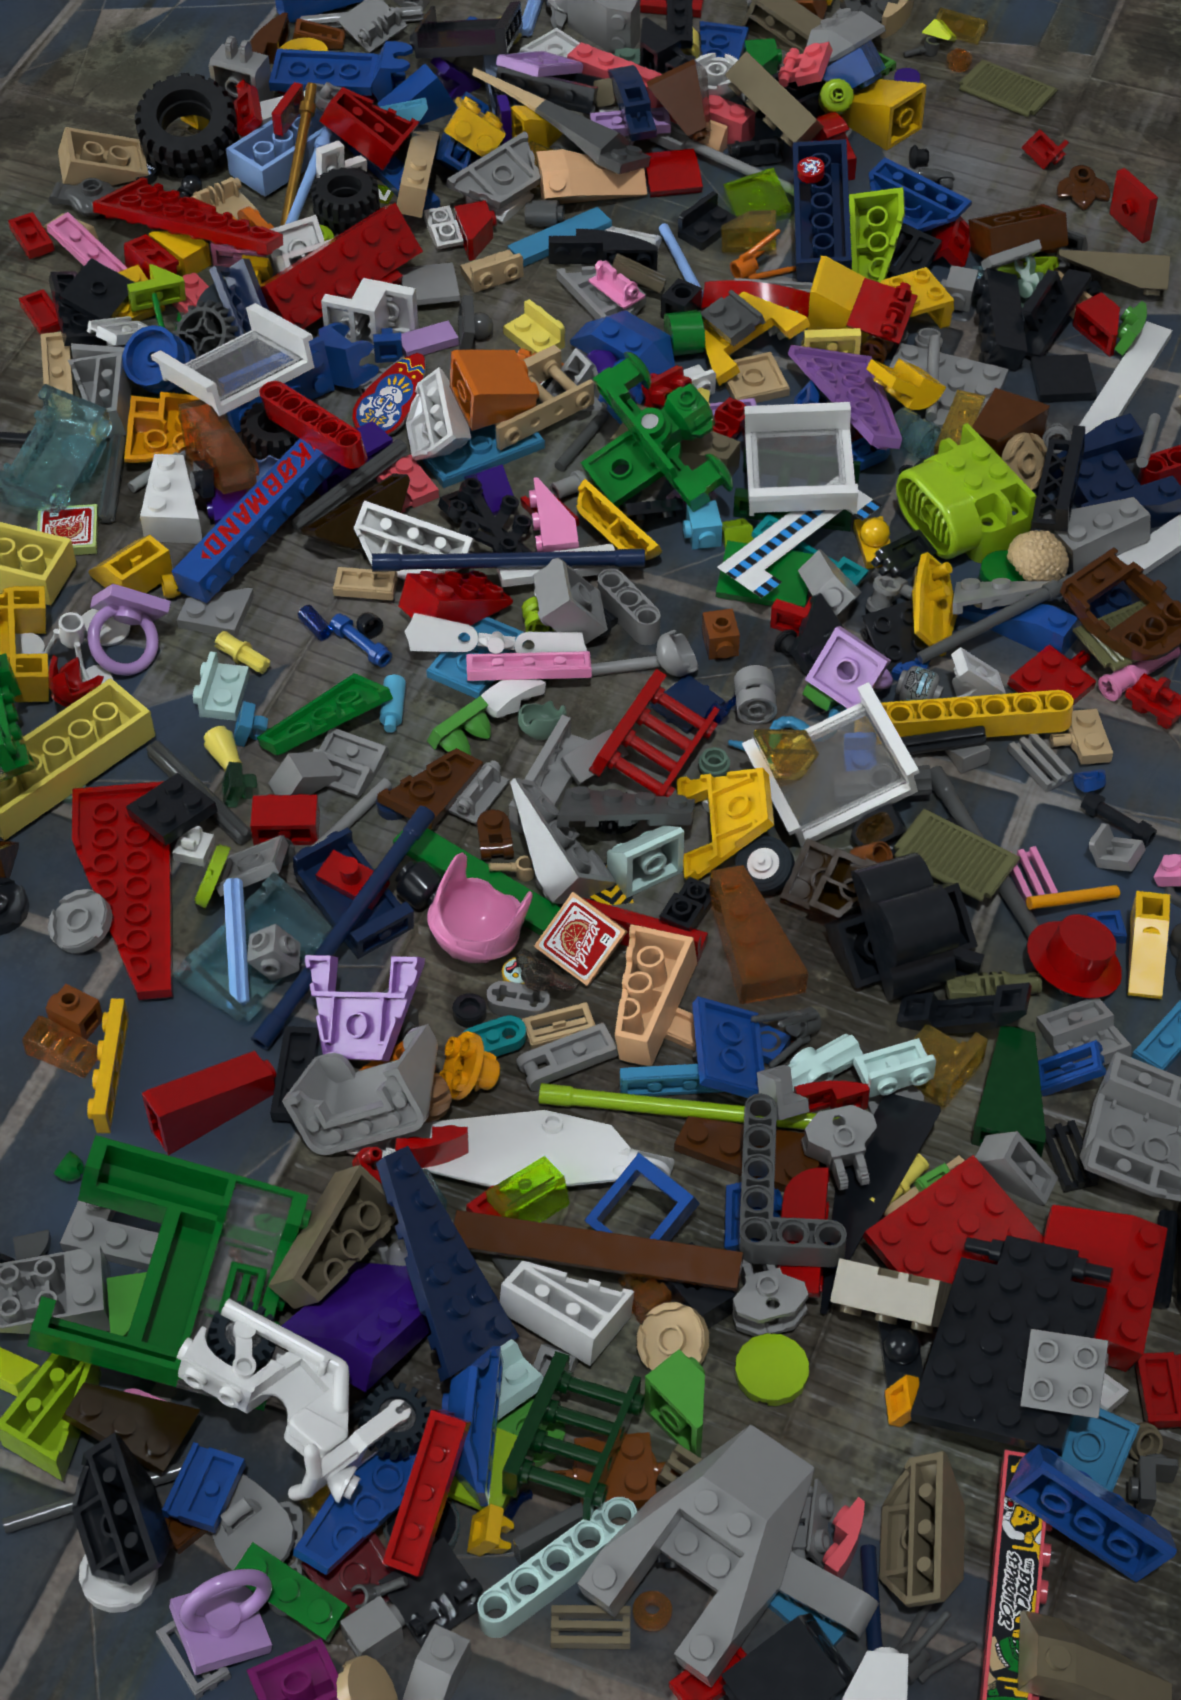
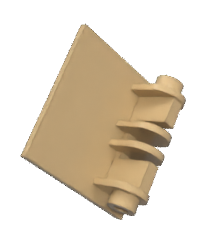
[191,177,260,220]

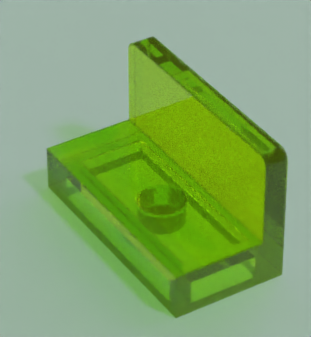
[485,1156,570,1222]

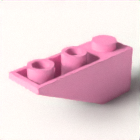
[529,477,579,552]

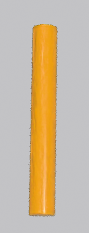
[1026,885,1120,910]

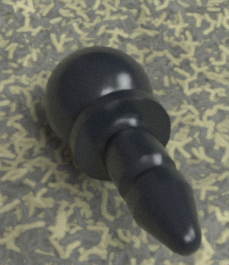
[177,175,202,198]

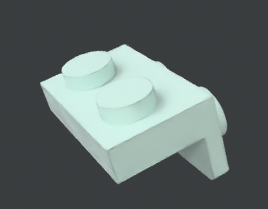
[853,1038,936,1098]

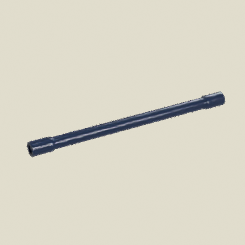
[372,549,645,572]
[251,806,435,1050]

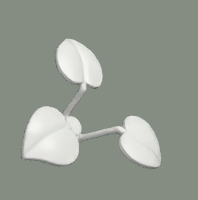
[15,609,130,684]

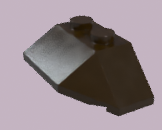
[300,473,410,550]

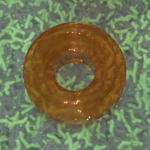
[947,48,972,72]
[633,1591,672,1631]

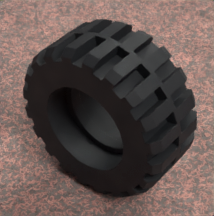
[135,73,239,178]

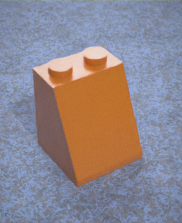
[449,350,539,431]

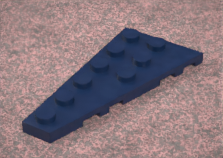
[376,1146,520,1382]

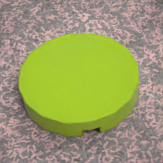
[194,844,231,908]
[735,1333,809,1406]

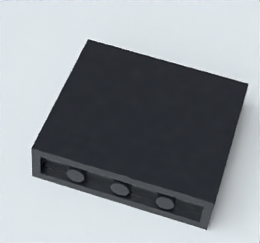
[410,1,523,59]

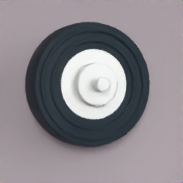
[735,836,795,896]

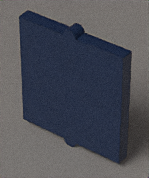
[650,674,725,734]

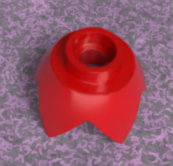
[48,655,104,707]

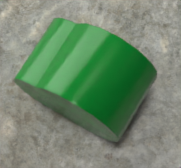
[664,310,705,357]

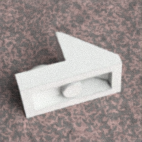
[951,647,1006,697]

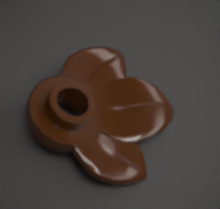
[1057,165,1111,211]

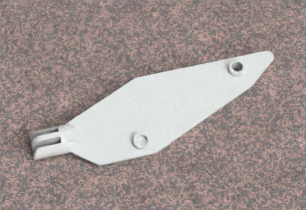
[346,1110,675,1192]

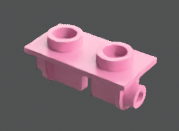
[588,260,645,310]

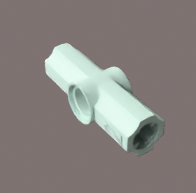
[787,1033,863,1092]

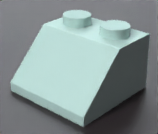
[607,825,684,898]

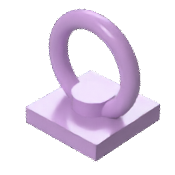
[87,584,171,676]
[805,626,893,709]
[169,1569,272,1675]

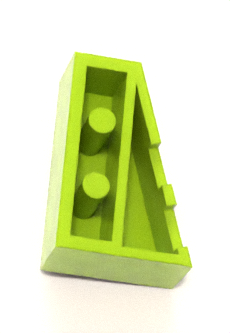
[0,1353,102,1481]

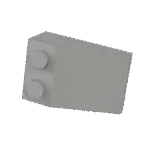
[567,0,640,52]

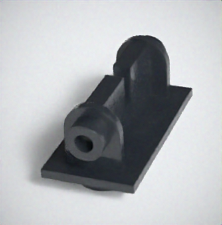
[727,136,784,166]

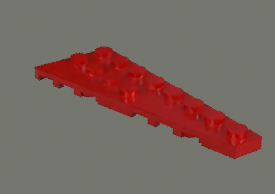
[92,177,284,255]

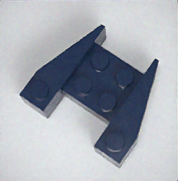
[1047,413,1181,528]

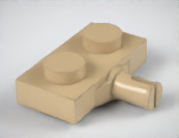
[1050,709,1113,765]

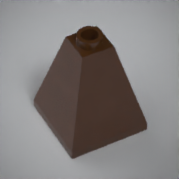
[646,59,711,142]

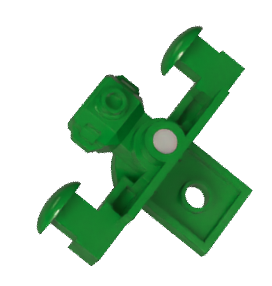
[580,352,733,512]

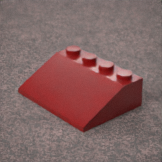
[1042,1205,1168,1372]

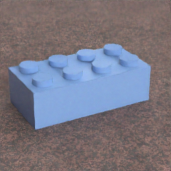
[226,108,341,197]

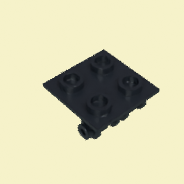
[861,599,930,671]
[378,1537,483,1648]

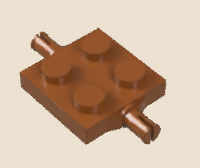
[550,1432,681,1511]

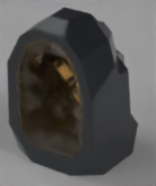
[851,803,907,846]

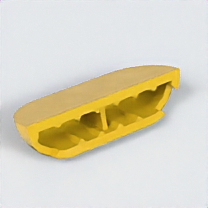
[576,479,662,560]

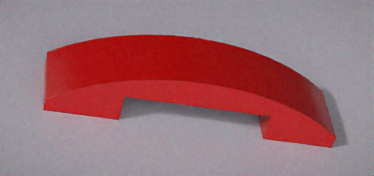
[701,280,810,318]

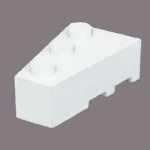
[500,1260,635,1366]

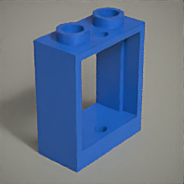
[584,1153,700,1241]

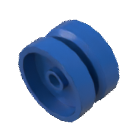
[122,325,196,396]

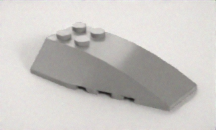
[1080,1052,1181,1201]

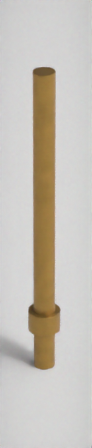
[280,82,317,226]

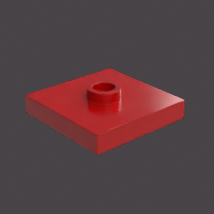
[1109,168,1158,244]

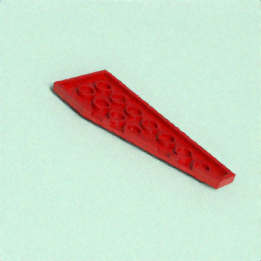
[72,781,173,1000]

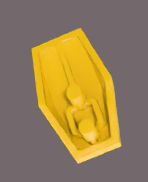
[912,552,958,657]

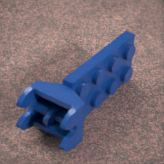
[269,41,413,101]
[218,322,379,433]

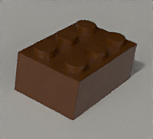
[968,204,1068,259]

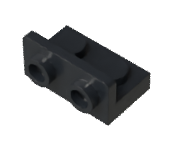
[678,191,738,251]

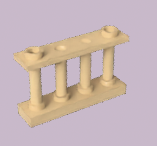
[494,345,594,450]

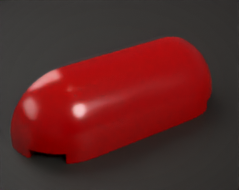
[777,1168,830,1298]

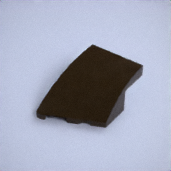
[780,838,877,919]

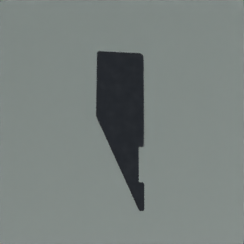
[820,1094,941,1314]

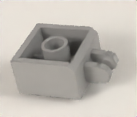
[209,36,273,102]
[533,558,608,644]

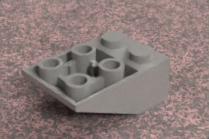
[0,1245,110,1334]

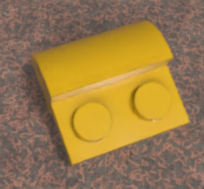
[866,358,946,410]

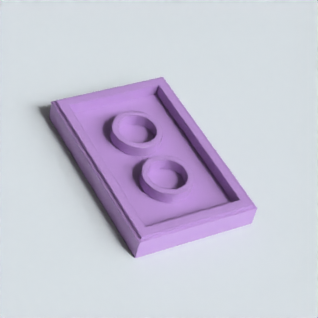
[496,51,583,77]

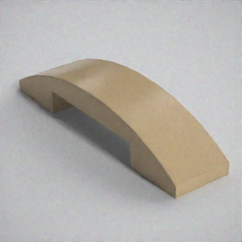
[880,0,914,39]

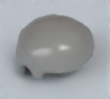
[656,630,698,677]

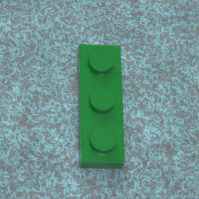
[234,1542,351,1642]

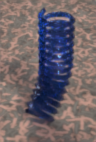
[503,1488,533,1521]

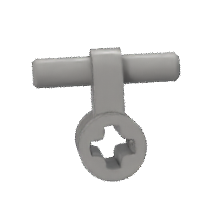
[866,567,913,613]

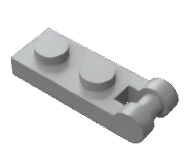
[516,1022,618,1091]

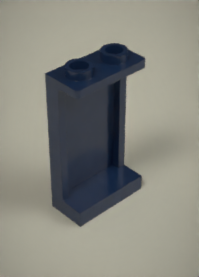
[293,827,414,959]

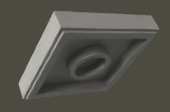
[215,835,289,897]

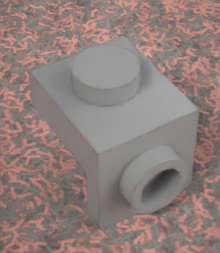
[1089,823,1146,872]

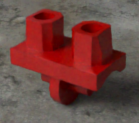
[641,365,692,408]
[1125,673,1181,729]

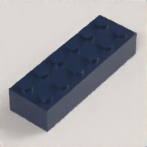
[793,139,852,283]

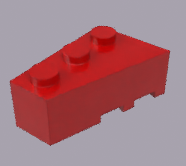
[319,87,420,170]

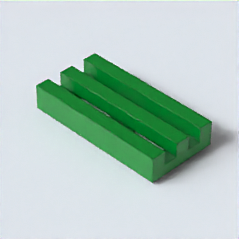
[218,1261,268,1313]

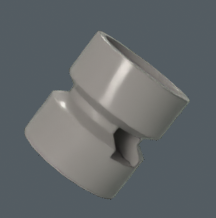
[734,665,777,725]

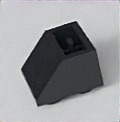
[640,17,681,74]

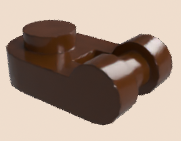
[477,809,514,860]

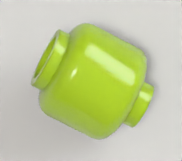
[818,78,854,115]

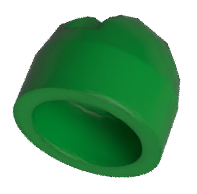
[53,1151,85,1182]

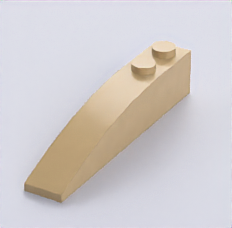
[397,127,440,218]

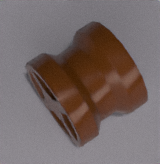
[860,334,894,364]

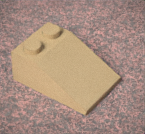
[58,127,149,185]

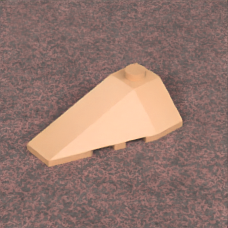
[536,149,647,204]

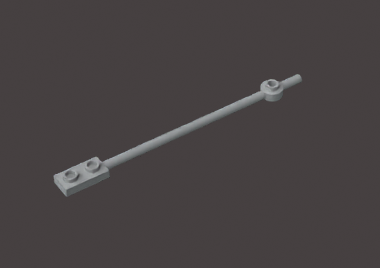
[647,121,910,247]

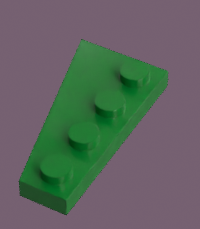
[257,673,393,756]

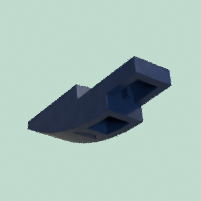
[608,65,657,141]

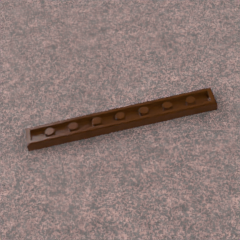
[454,1210,744,1291]

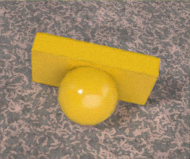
[853,516,891,569]

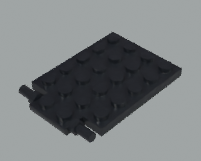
[911,1236,1113,1457]

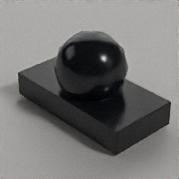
[878,1318,923,1389]

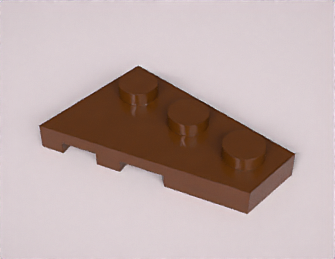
[377,748,483,830]

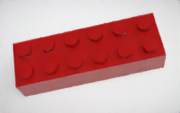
[260,203,423,329]

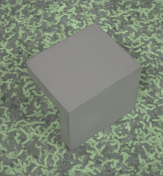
[757,1065,809,1120]

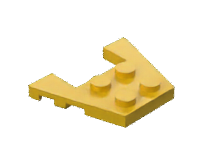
[703,292,810,386]
[677,768,774,880]

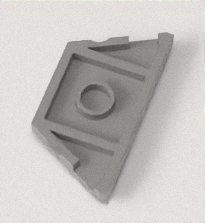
[446,131,541,209]
[556,265,646,319]

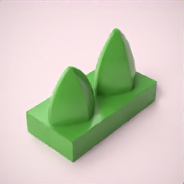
[427,695,491,755]

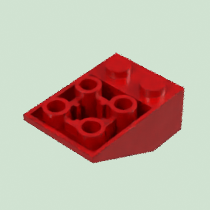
[398,570,513,626]

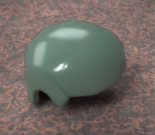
[517,701,567,740]

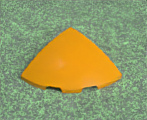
[124,392,215,463]

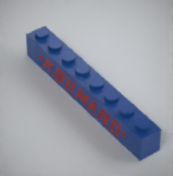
[172,439,339,603]

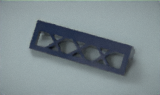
[209,258,281,367]

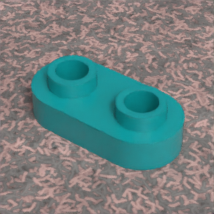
[464,1015,526,1057]

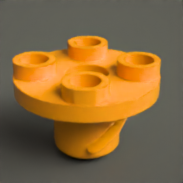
[439,1031,500,1101]

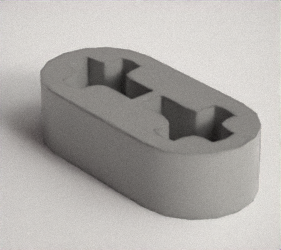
[487,981,550,1019]

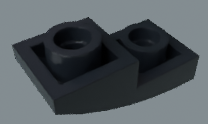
[659,877,719,931]

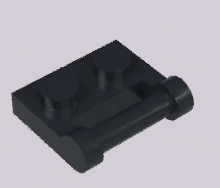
[887,224,942,278]

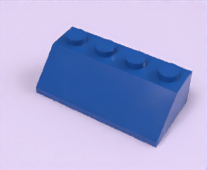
[1005,1444,1177,1582]

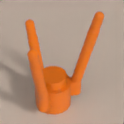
[730,229,797,279]

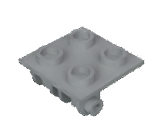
[337,0,408,53]
[1020,1329,1109,1419]

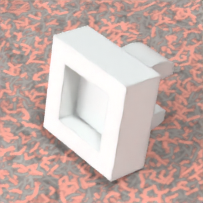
[172,826,215,867]

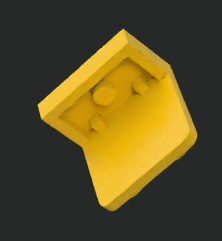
[444,96,506,157]
[881,267,954,329]

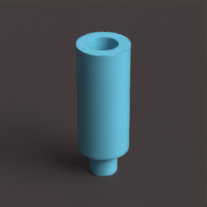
[379,674,406,733]

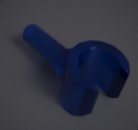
[705,695,736,724]

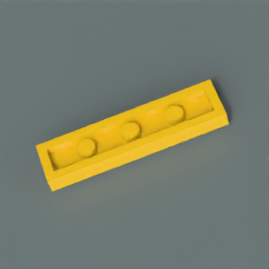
[87,998,129,1133]

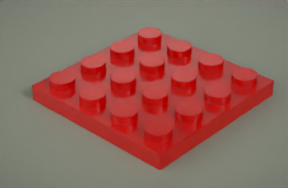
[862,1155,1044,1328]

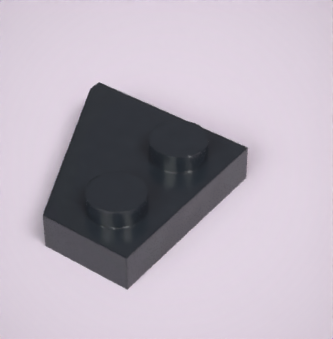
[790,593,844,677]

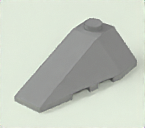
[510,778,616,904]

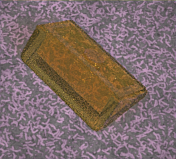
[936,7,989,45]

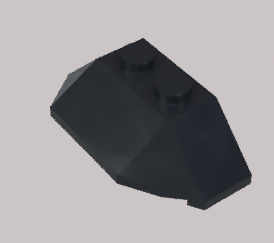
[72,1432,173,1586]

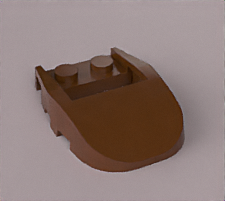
[1060,547,1181,661]

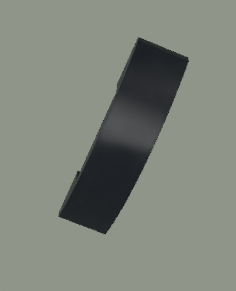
[897,982,1032,1033]

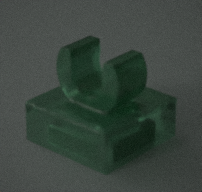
[221,762,257,808]

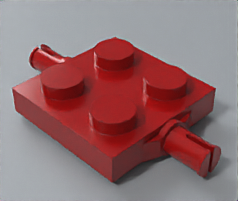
[1007,644,1096,705]

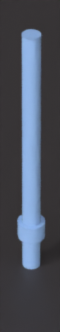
[285,125,333,224]

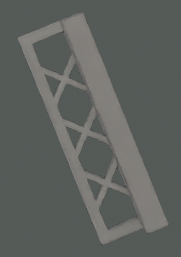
[509,715,589,835]

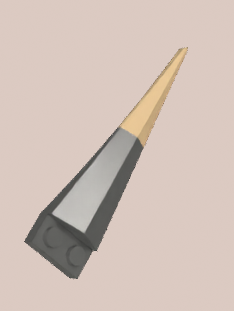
[472,68,651,174]

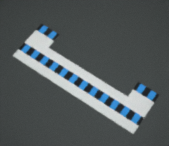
[717,476,882,598]

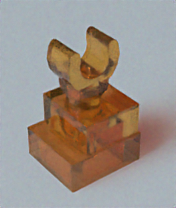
[617,1274,672,1325]

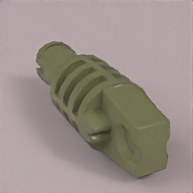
[946,970,1042,999]

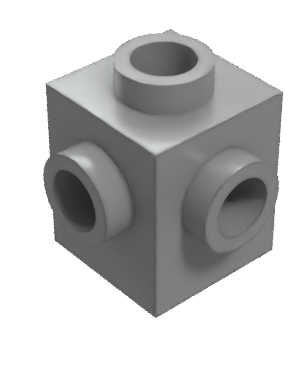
[247,924,301,982]

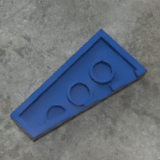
[293,1451,418,1575]

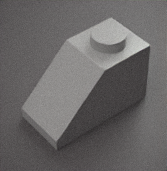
[798,549,862,616]
[975,1131,1058,1205]
[402,1624,472,1700]

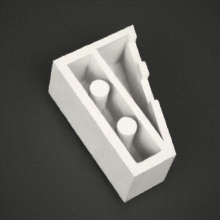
[140,454,202,544]

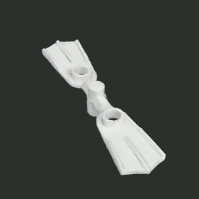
[405,613,587,654]

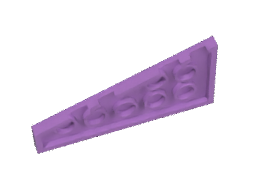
[788,345,902,450]

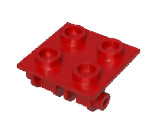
[846,278,918,344]

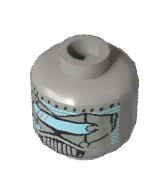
[895,666,944,701]

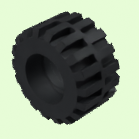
[311,167,380,235]
[240,402,300,460]

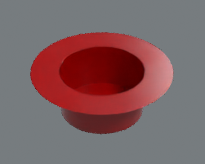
[1027,914,1122,998]

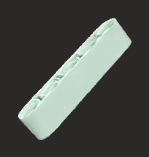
[477,1497,637,1638]

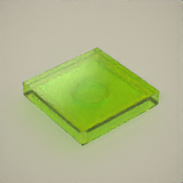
[723,168,791,229]

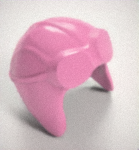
[427,853,533,963]

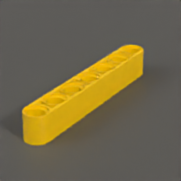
[854,690,1074,745]

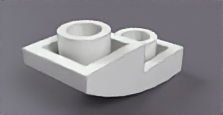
[424,205,464,250]
[481,679,546,718]

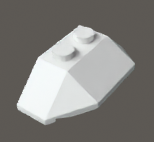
[406,367,471,461]
[354,501,474,580]

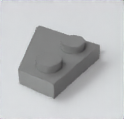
[177,588,254,638]

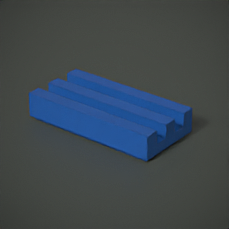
[1038,1040,1106,1097]

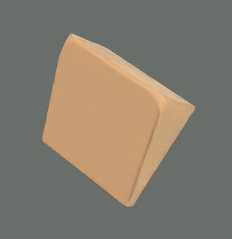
[698,119,728,152]

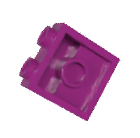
[246,1638,338,1700]

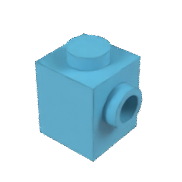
[682,500,722,550]

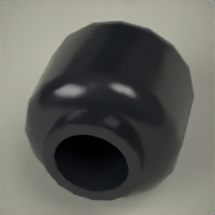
[395,861,443,909]

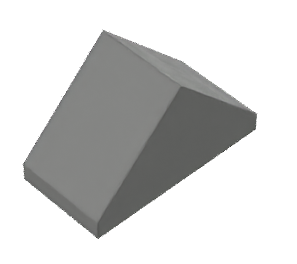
[268,752,339,795]

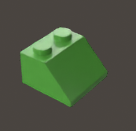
[645,1349,705,1458]

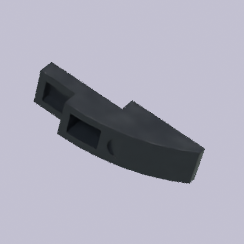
[549,229,658,271]

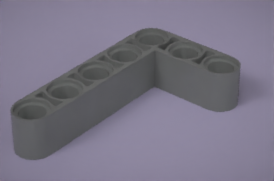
[739,1093,847,1267]

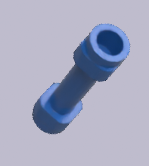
[330,613,392,668]

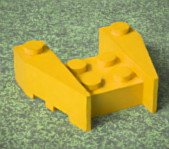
[0,586,49,702]

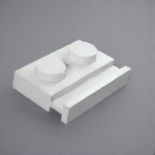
[87,316,148,347]

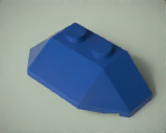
[434,91,490,173]
[868,157,972,232]
[570,310,675,375]
[442,1346,504,1507]

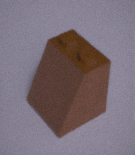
[972,388,1050,458]

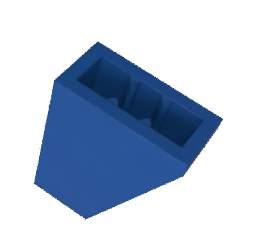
[377,64,457,127]

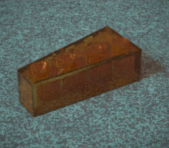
[178,400,259,494]
[709,865,809,1004]

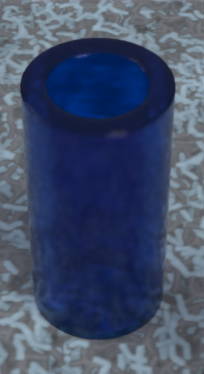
[298,605,333,641]

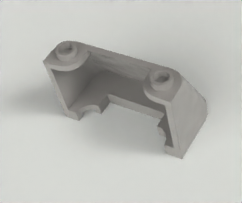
[282,1024,438,1155]

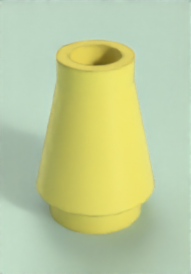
[204,726,242,774]

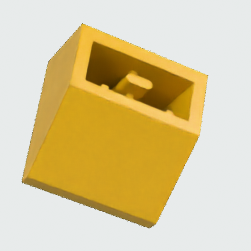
[88,535,173,593]

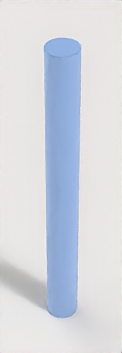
[659,223,703,298]

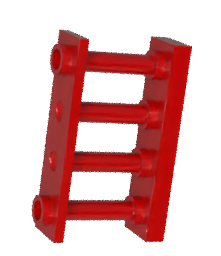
[589,669,720,797]

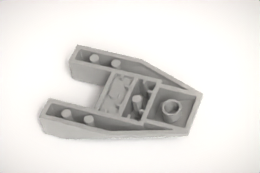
[577,1425,815,1688]

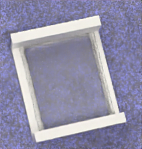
[151,303,315,417]
[744,402,858,516]
[742,682,919,848]

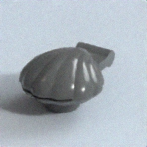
[49,178,115,217]

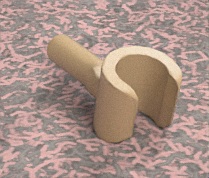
[489,855,534,882]

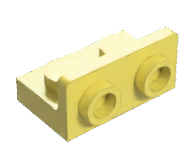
[503,299,565,355]
[801,328,861,355]

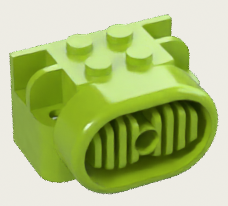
[896,423,1036,564]

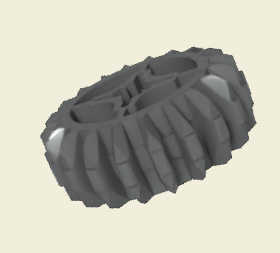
[172,299,241,377]

